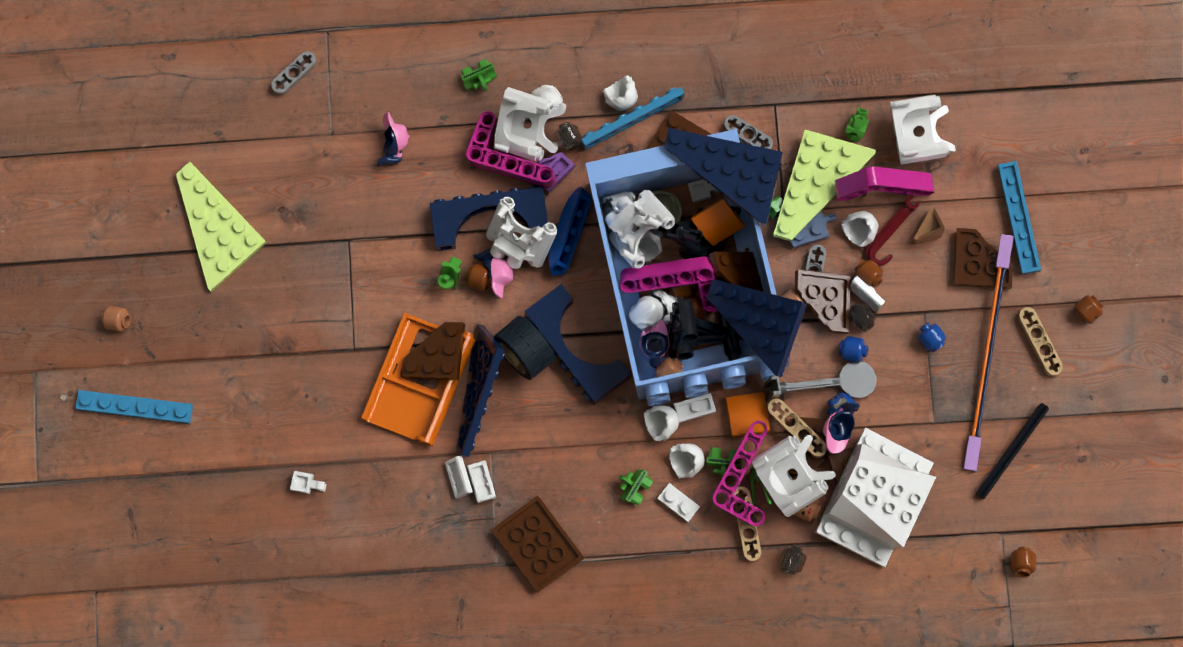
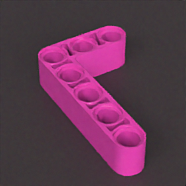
[466,111,557,188]
[835,167,935,201]
[620,257,717,312]
[713,421,767,526]

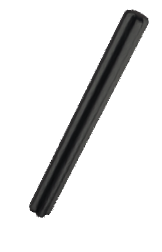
[976,403,1049,499]

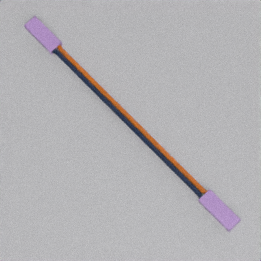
[963,234,1014,471]

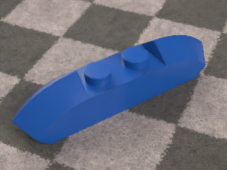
[549,187,592,276]

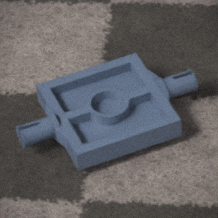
[773,211,837,249]

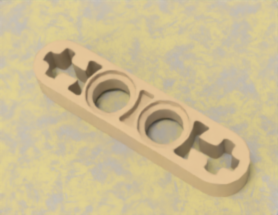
[1018,307,1063,377]
[767,398,827,458]
[734,486,761,562]

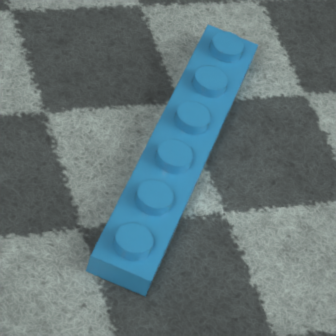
[581,87,685,151]
[997,161,1041,275]
[75,390,194,424]

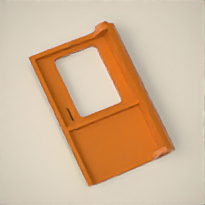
[361,312,476,447]

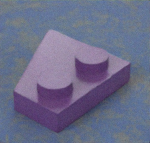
[526,152,576,193]

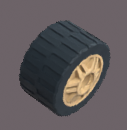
[494,316,555,380]

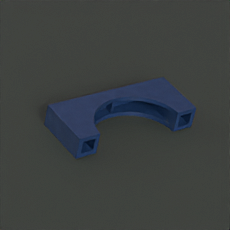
[430,185,548,251]
[524,284,631,405]

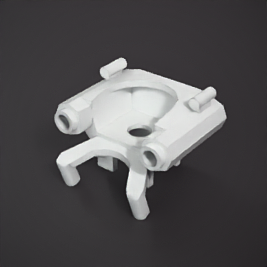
[494,87,566,162]
[890,94,956,165]
[605,190,675,269]
[486,197,557,269]
[752,435,836,517]

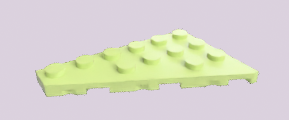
[773,130,876,241]
[176,162,266,292]

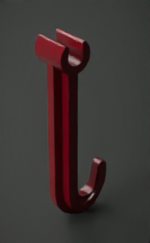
[865,195,920,266]

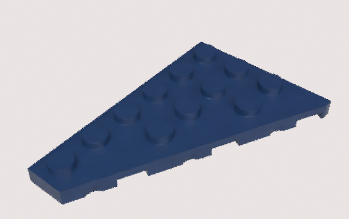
[664,128,783,226]
[707,279,807,377]
[457,324,505,457]

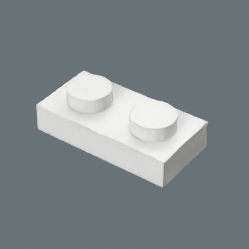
[674,393,716,423]
[657,483,700,523]

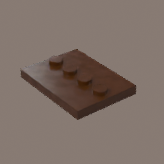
[491,496,584,593]

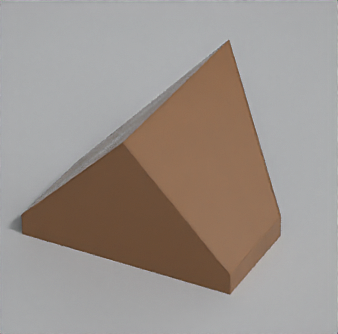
[912,206,945,245]

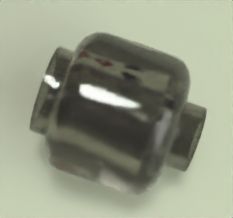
[555,122,582,152]
[847,303,876,332]
[778,545,807,575]

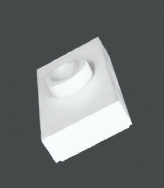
[850,276,885,313]
[445,455,473,499]
[467,460,496,503]

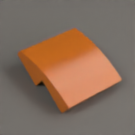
[691,197,745,246]
[726,392,770,438]

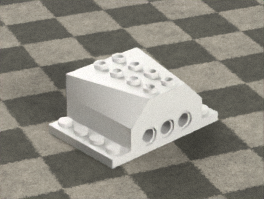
[815,428,936,568]

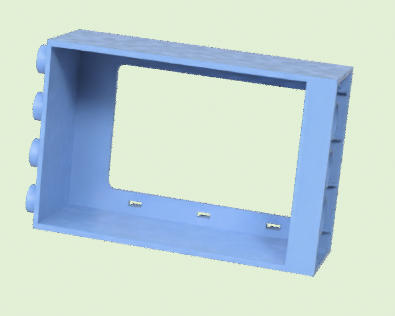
[585,129,790,406]

